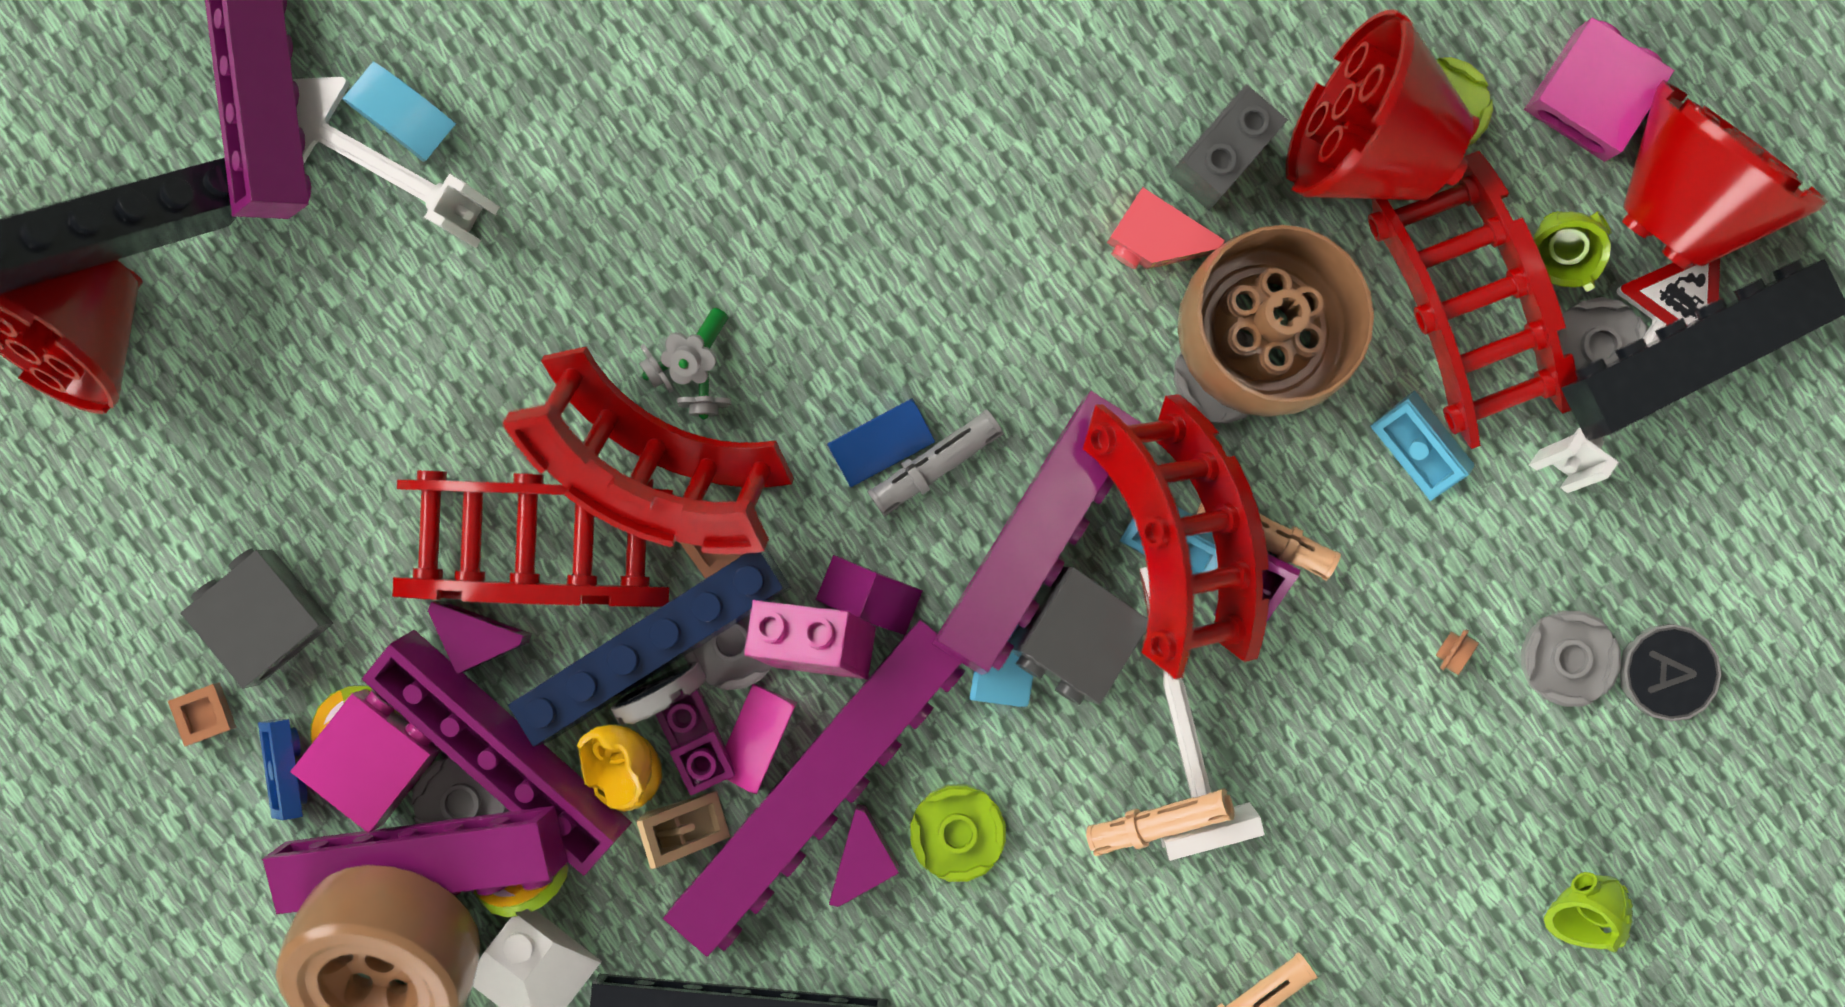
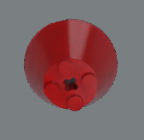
[1285,10,1480,202]
[1622,80,1828,269]
[0,260,143,414]

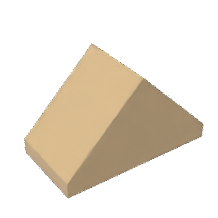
[636,791,731,869]

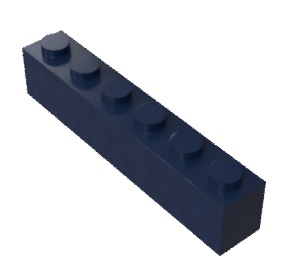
[508,548,792,747]

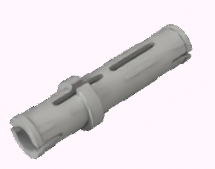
[867,409,1004,517]

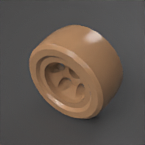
[1177,225,1374,417]
[276,865,481,1007]

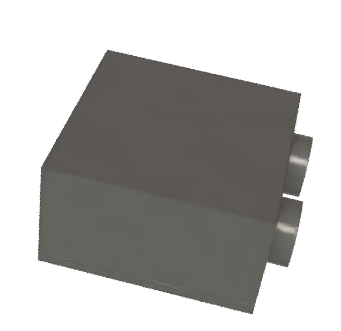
[1169,84,1288,211]
[180,548,334,689]
[1009,566,1148,705]

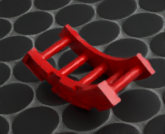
[1368,150,1578,449]
[502,346,794,554]
[1083,394,1269,680]
[392,470,673,607]

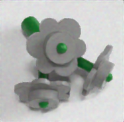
[639,308,731,420]

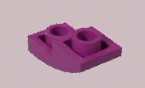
[655,688,736,796]

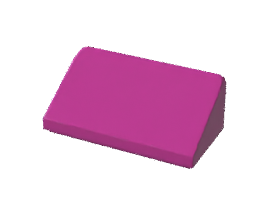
[725,684,797,795]

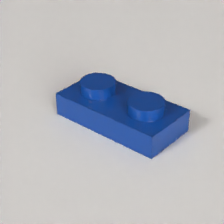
[258,719,307,820]

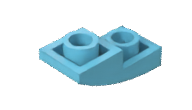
[342,61,456,162]

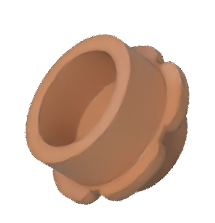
[1435,629,1479,675]

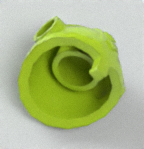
[1533,211,1612,292]
[1543,872,1634,953]

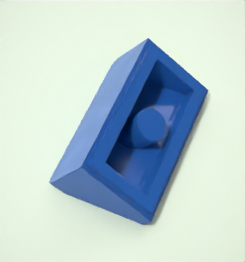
[827,398,935,488]

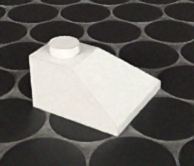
[473,908,602,1007]

